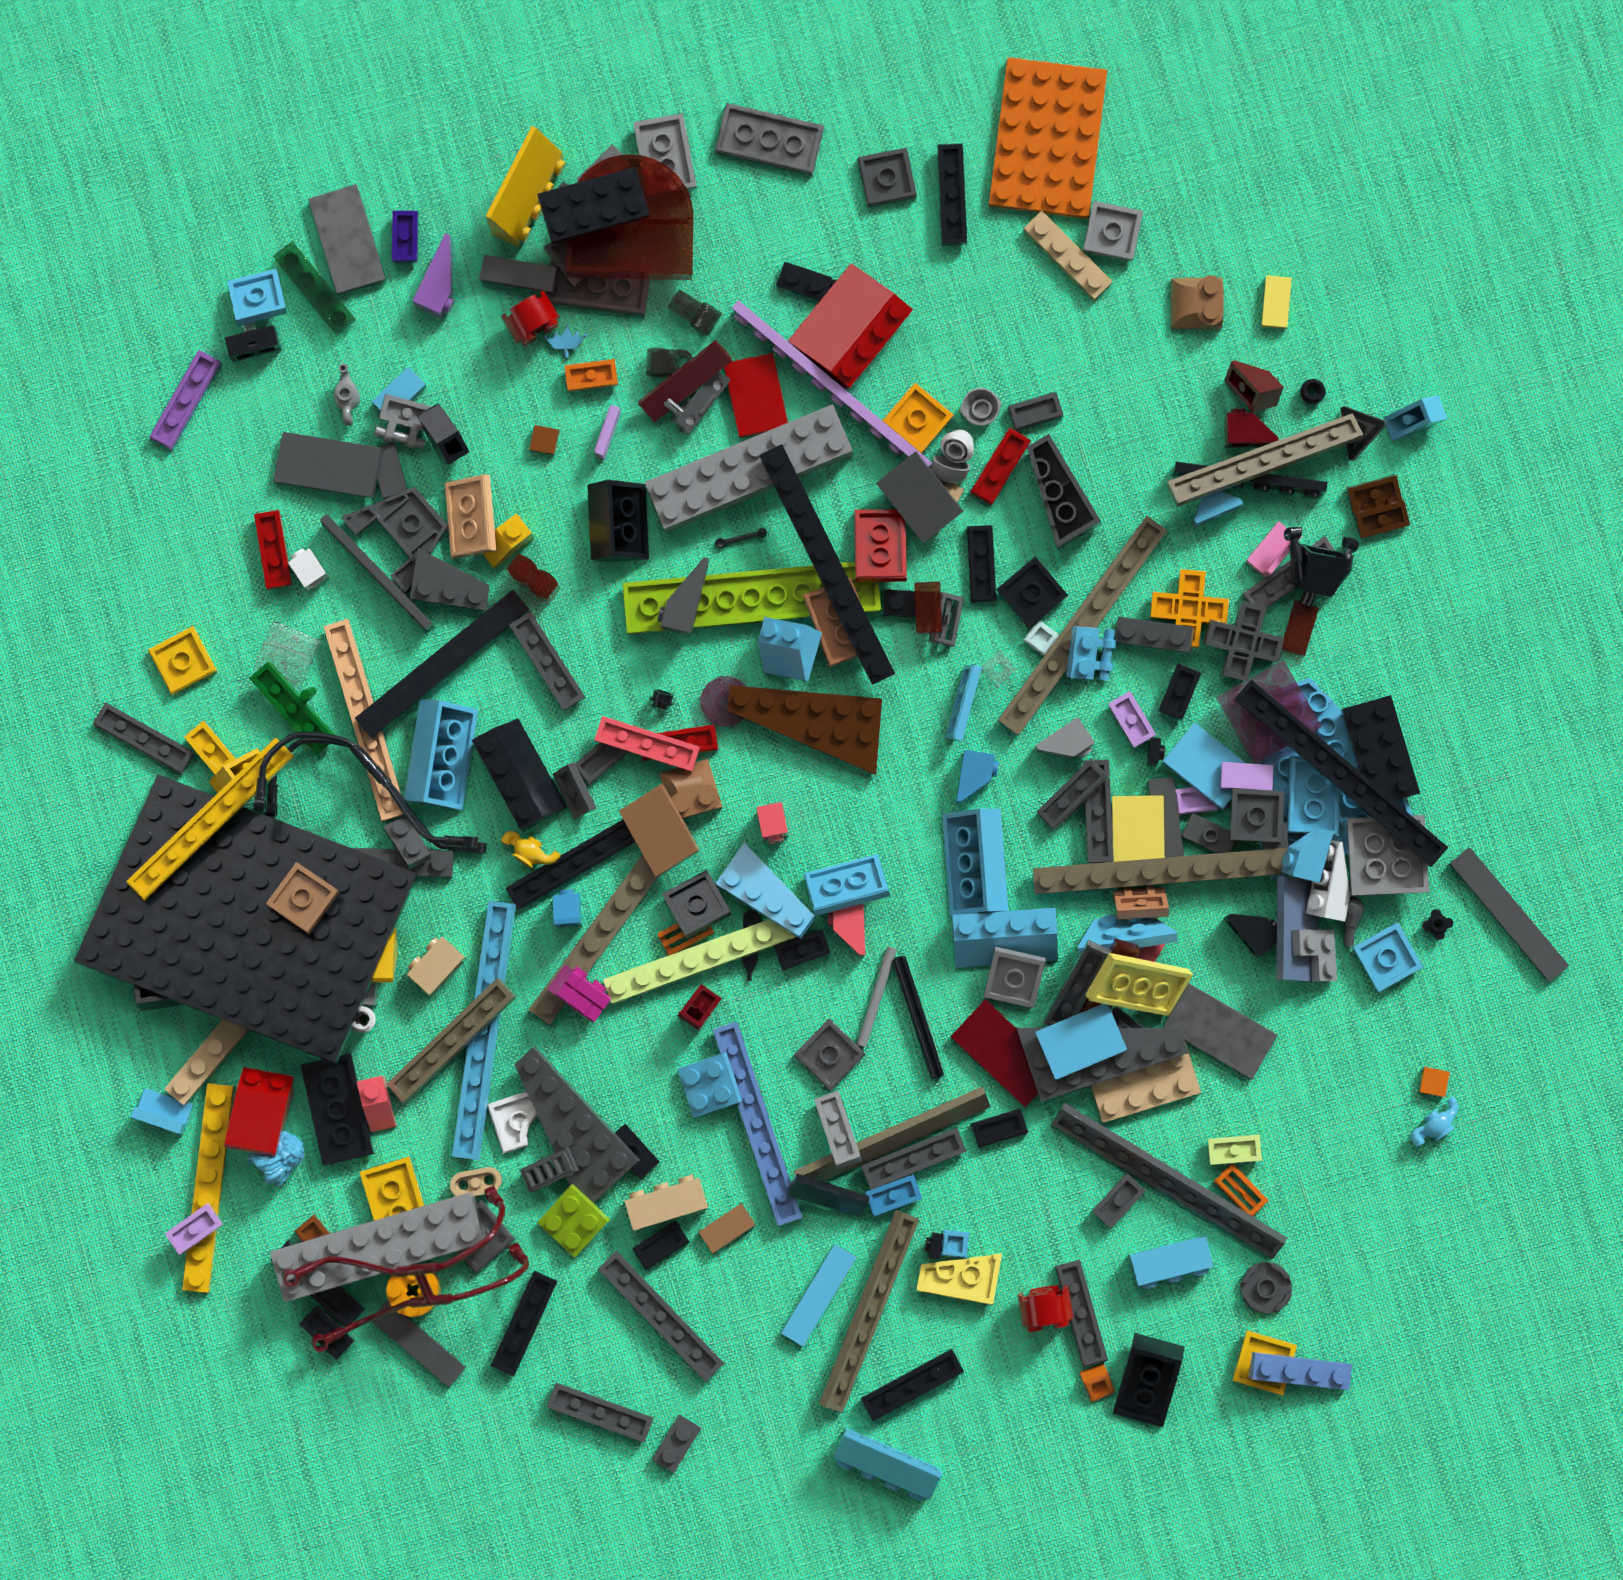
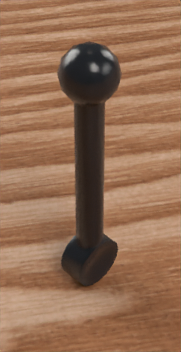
[715,528,767,549]

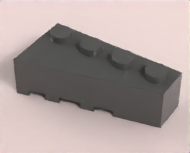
[1027,434,1102,550]

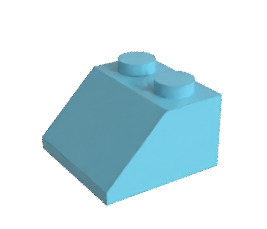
[758,617,822,682]

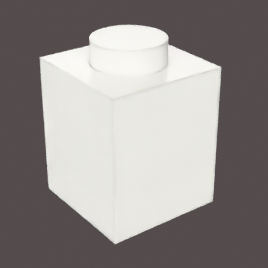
[288,549,329,591]

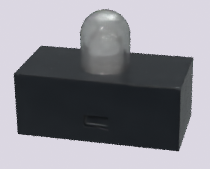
[224,322,282,362]

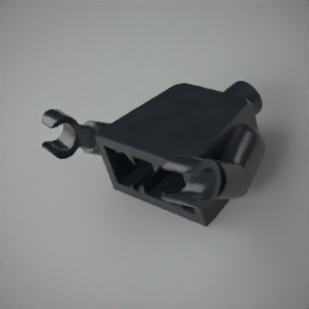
[1284,527,1359,607]

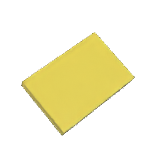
[1112,795,1165,862]

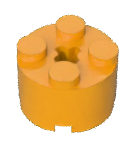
[386,1263,441,1317]

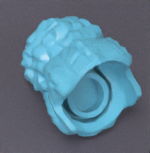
[247,1131,305,1186]

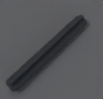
[893,955,944,1079]

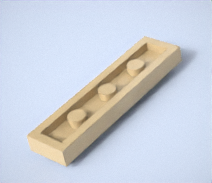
[1023,211,1113,301]
[164,1020,249,1106]

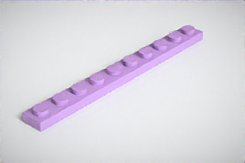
[732,300,932,468]

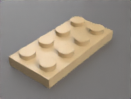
[1090,1043,1201,1123]

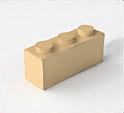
[624,1174,708,1231]

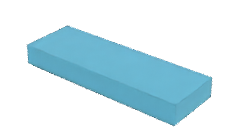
[945,665,982,741]

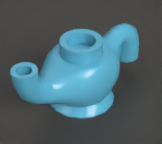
[1411,1096,1458,1147]

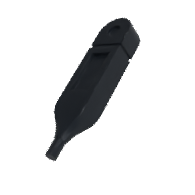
[742,910,759,981]

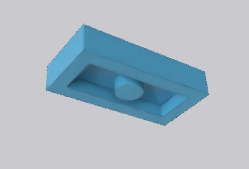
[865,1174,922,1216]

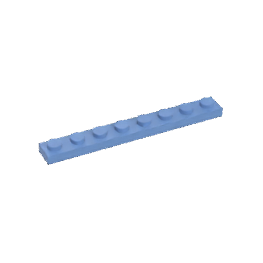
[713,1021,802,1226]

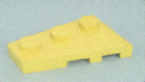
[916,1253,1002,1305]

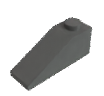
[657,557,709,636]

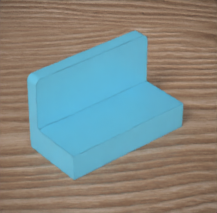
[131,1089,193,1134]

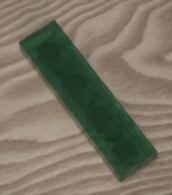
[272,241,356,336]

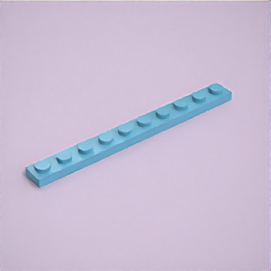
[452,901,516,1160]

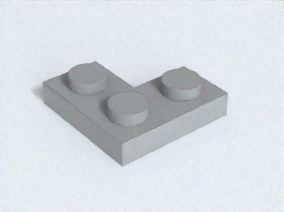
[1292,930,1337,982]

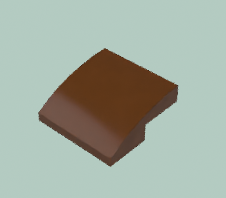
[1346,474,1410,538]

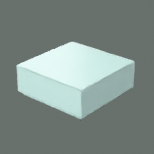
[1023,620,1059,656]

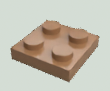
[266,862,340,934]

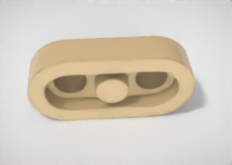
[450,1167,502,1196]

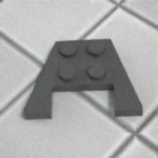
[341,487,448,594]

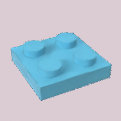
[227,269,287,326]
[1352,922,1423,992]
[677,1052,742,1118]

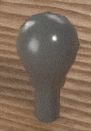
[1343,896,1364,947]

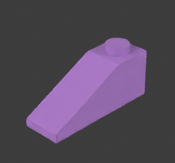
[412,233,454,319]

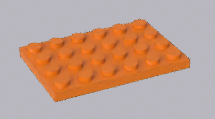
[989,57,1107,219]

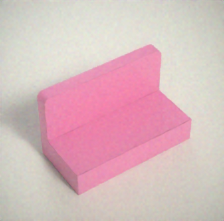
[1245,521,1302,577]

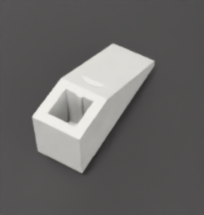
[1306,840,1350,921]

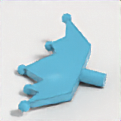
[543,325,587,357]

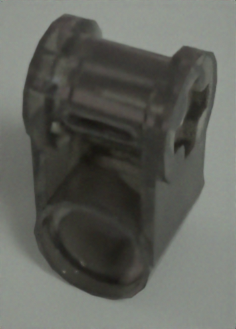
[646,348,693,377]

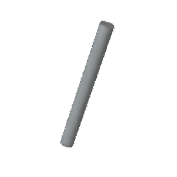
[856,946,897,1047]

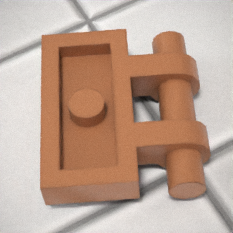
[1113,885,1169,920]

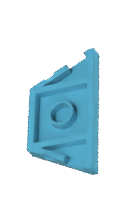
[1078,915,1178,955]

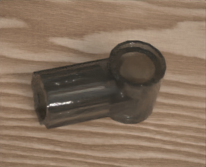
[668,289,722,336]

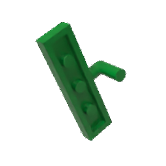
[249,661,335,755]

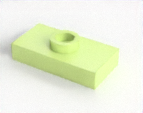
[1207,1135,1262,1165]

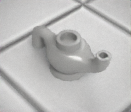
[334,364,360,427]

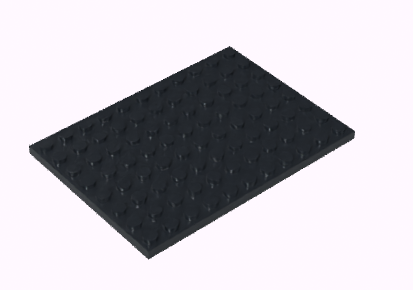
[74,774,418,1064]

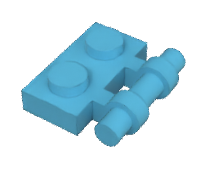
[1066,626,1116,681]

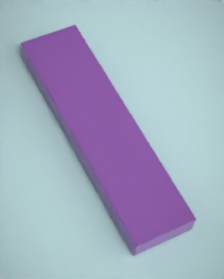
[149,350,222,451]

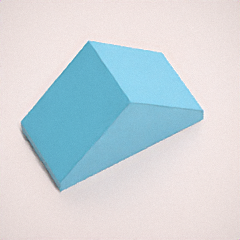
[1192,491,1243,528]

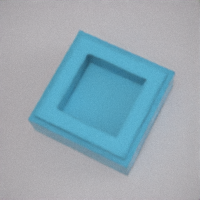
[941,1230,969,1258]

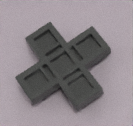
[1203,601,1284,681]

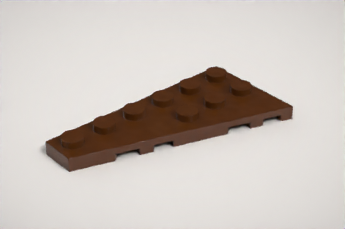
[727,685,882,775]

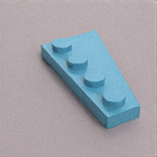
[715,843,815,939]

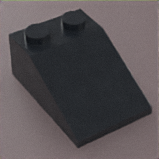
[1113,1333,1185,1427]

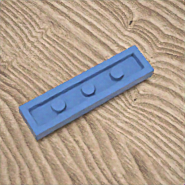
[1249,1352,1352,1390]

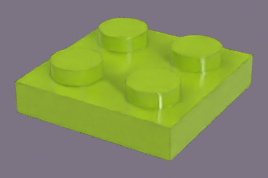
[537,1184,610,1258]

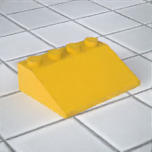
[486,126,566,247]

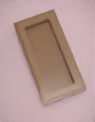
[699,1203,756,1253]

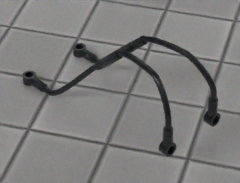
[254,732,487,854]

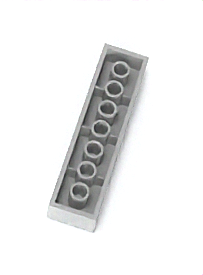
[645,404,853,533]
[270,1191,486,1302]

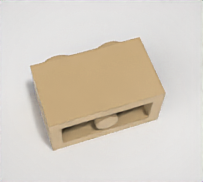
[407,937,467,996]

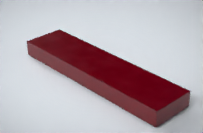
[638,340,732,422]

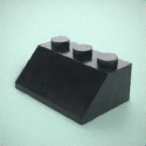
[587,480,649,562]

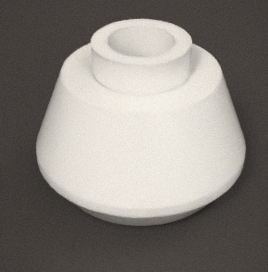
[940,430,974,463]

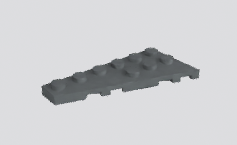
[1017,1028,1188,1101]
[514,1046,639,1203]

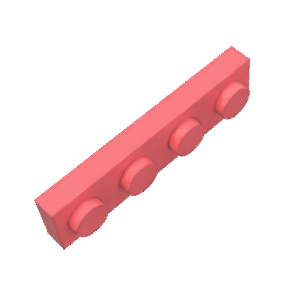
[594,716,700,772]

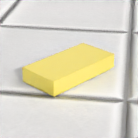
[1261,275,1292,329]

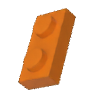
[564,359,618,392]

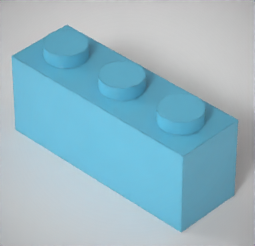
[1128,1236,1214,1289]

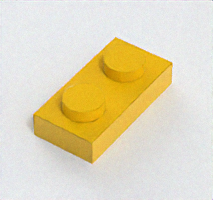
[184,721,236,774]

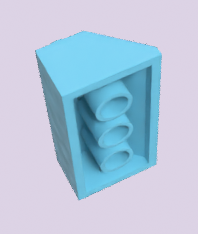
[404,700,478,810]
[942,808,1008,916]
[951,908,1058,968]
[833,1427,942,1502]

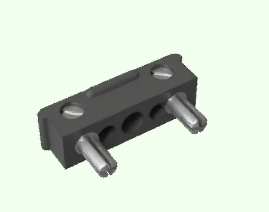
[664,372,730,434]

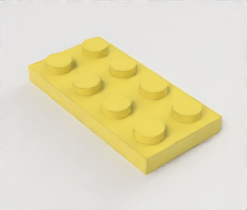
[1085,953,1193,1016]

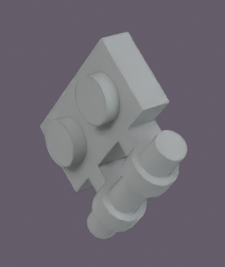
[374,394,431,449]

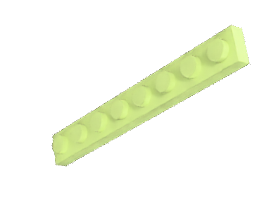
[603,920,806,1005]

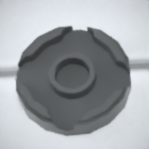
[1240,1262,1292,1314]

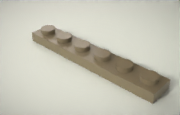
[387,978,517,1103]

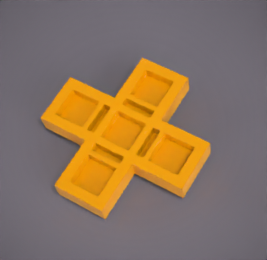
[1150,569,1229,648]

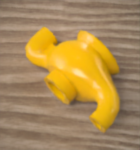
[500,831,561,869]

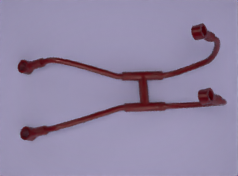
[281,1185,529,1352]

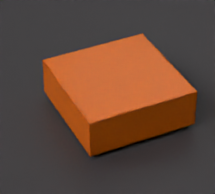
[1419,1067,1450,1097]

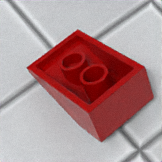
[224,1067,294,1157]

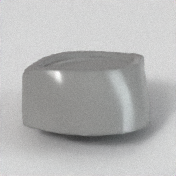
[959,388,1001,425]
[931,455,970,483]

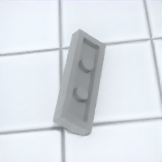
[814,1091,862,1169]

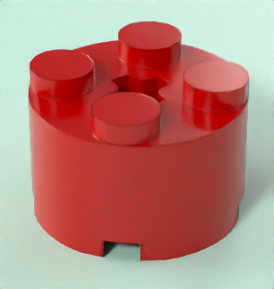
[501,291,560,347]
[1017,1285,1074,1332]

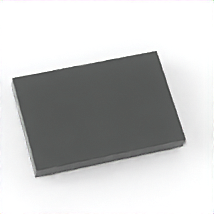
[876,451,964,543]

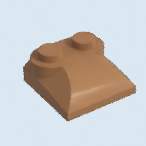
[1171,275,1224,330]
[659,759,723,820]

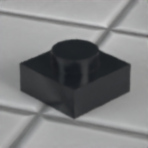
[1146,737,1165,766]
[924,1232,943,1260]

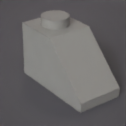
[1034,717,1095,759]

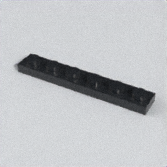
[1172,461,1328,499]

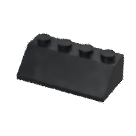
[472,718,568,832]

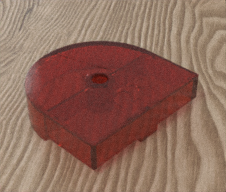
[566,154,694,280]

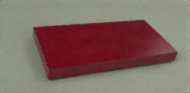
[950,999,1038,1107]

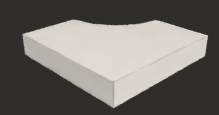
[487,1091,538,1154]

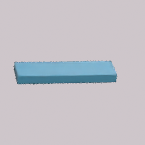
[781,1244,857,1346]

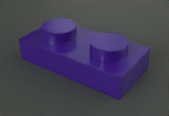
[392,210,419,263]

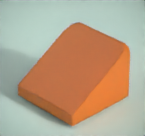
[1080,1363,1115,1402]

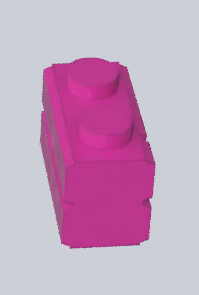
[548,965,611,1022]

